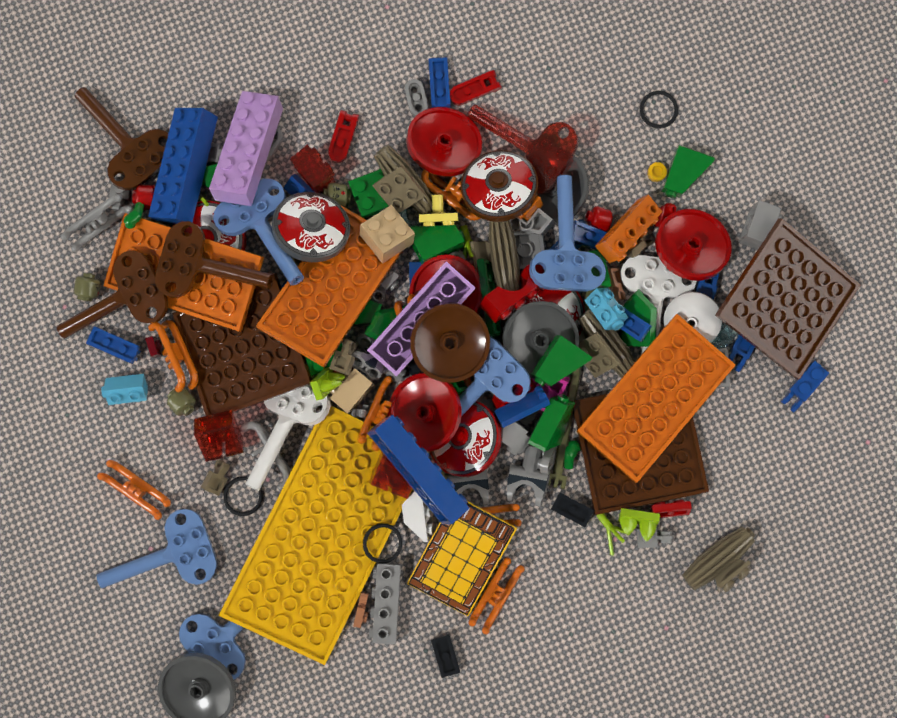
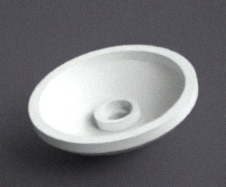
[664,292,722,343]

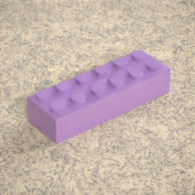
[209,91,283,206]
[367,262,475,377]

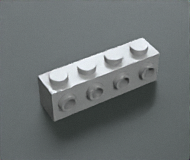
[369,563,401,644]

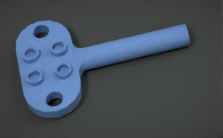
[529,175,606,291]
[213,179,304,285]
[459,336,531,416]
[96,509,218,588]
[179,613,246,679]

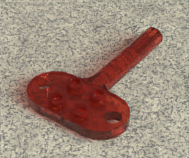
[468,104,578,194]

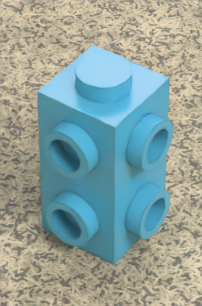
[584,288,628,331]
[101,374,148,405]

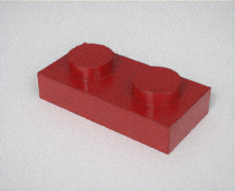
[650,500,692,518]

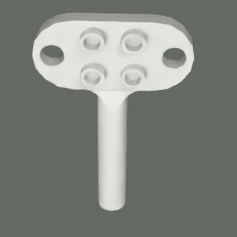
[620,255,697,354]
[245,384,331,491]

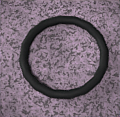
[640,90,678,129]
[223,476,263,516]
[363,524,403,563]

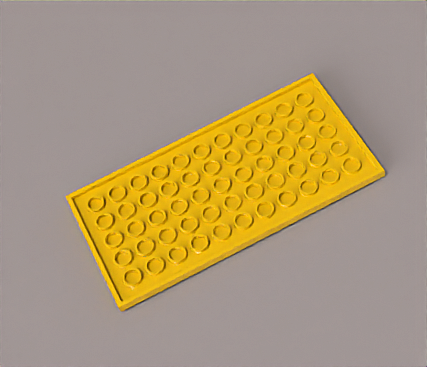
[219,406,413,665]

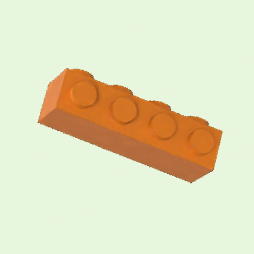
[595,194,662,263]

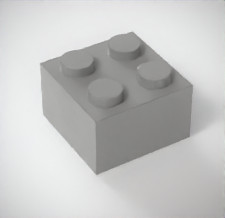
[738,200,782,250]

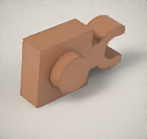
[608,268,626,301]
[353,592,369,628]

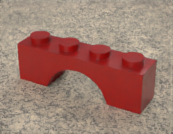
[479,264,545,323]

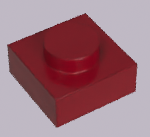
[145,336,163,358]

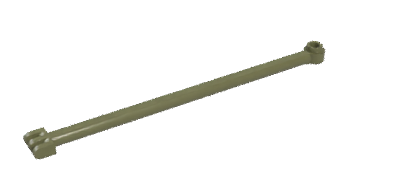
[548,288,596,489]

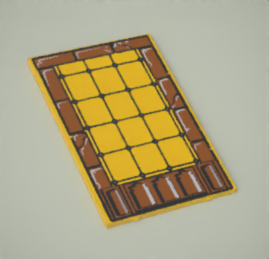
[407,501,517,616]

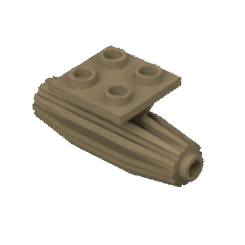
[372,144,432,214]
[471,220,520,291]
[577,309,635,378]
[682,527,755,593]

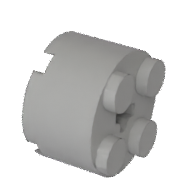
[499,421,531,456]

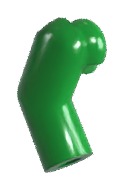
[124,202,144,229]
[564,440,580,469]

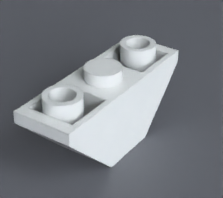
[402,491,436,542]

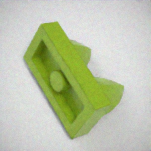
[310,367,345,401]
[618,508,660,542]

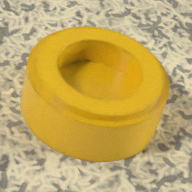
[647,162,667,182]

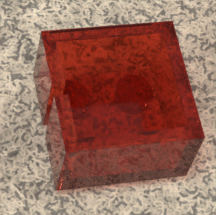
[290,144,335,194]
[194,410,244,462]
[368,451,412,499]

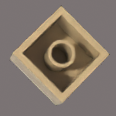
[360,205,415,264]
[330,368,375,415]

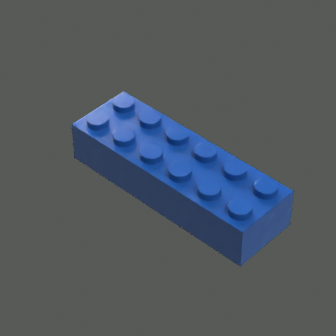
[148,108,218,225]
[367,415,470,524]

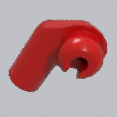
[654,203,677,227]

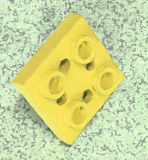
[419,195,458,226]

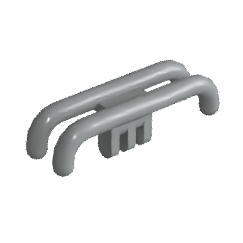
[61,193,133,252]
[240,422,291,491]

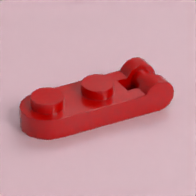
[450,70,502,106]
[328,110,359,163]

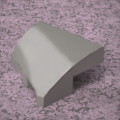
[510,208,556,235]

